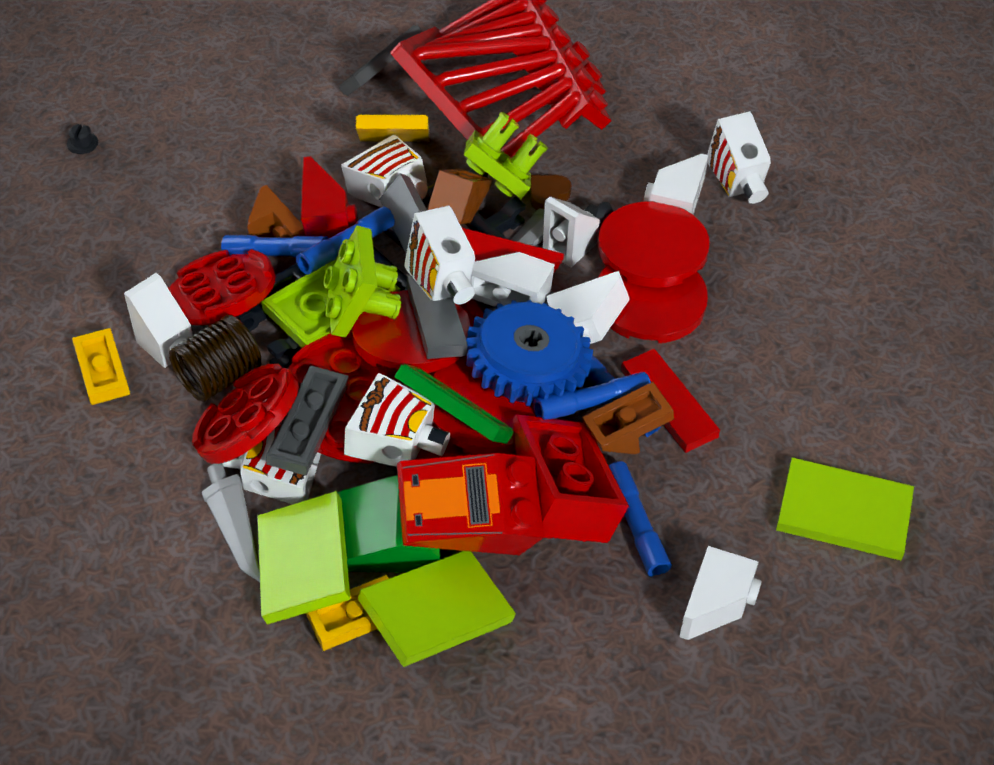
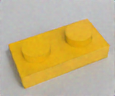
[72,328,130,405]
[306,575,389,651]

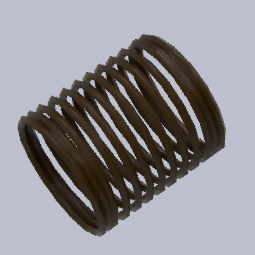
[169,314,262,402]

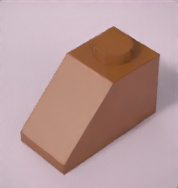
[427,168,493,225]

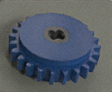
[466,300,593,406]

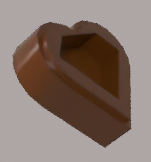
[530,175,572,210]

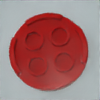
[598,201,710,288]
[168,249,276,326]
[598,266,708,343]
[352,290,471,373]
[432,356,537,455]
[192,364,299,464]

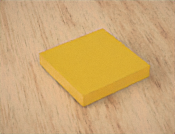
[356,115,429,142]

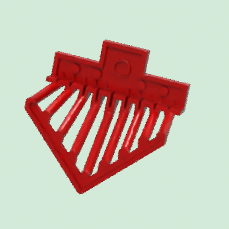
[390,0,612,158]

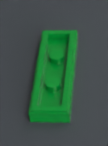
[394,364,514,444]

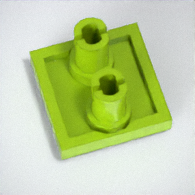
[464,112,548,199]
[323,226,401,338]

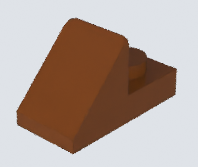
[247,185,305,238]
[582,382,674,454]

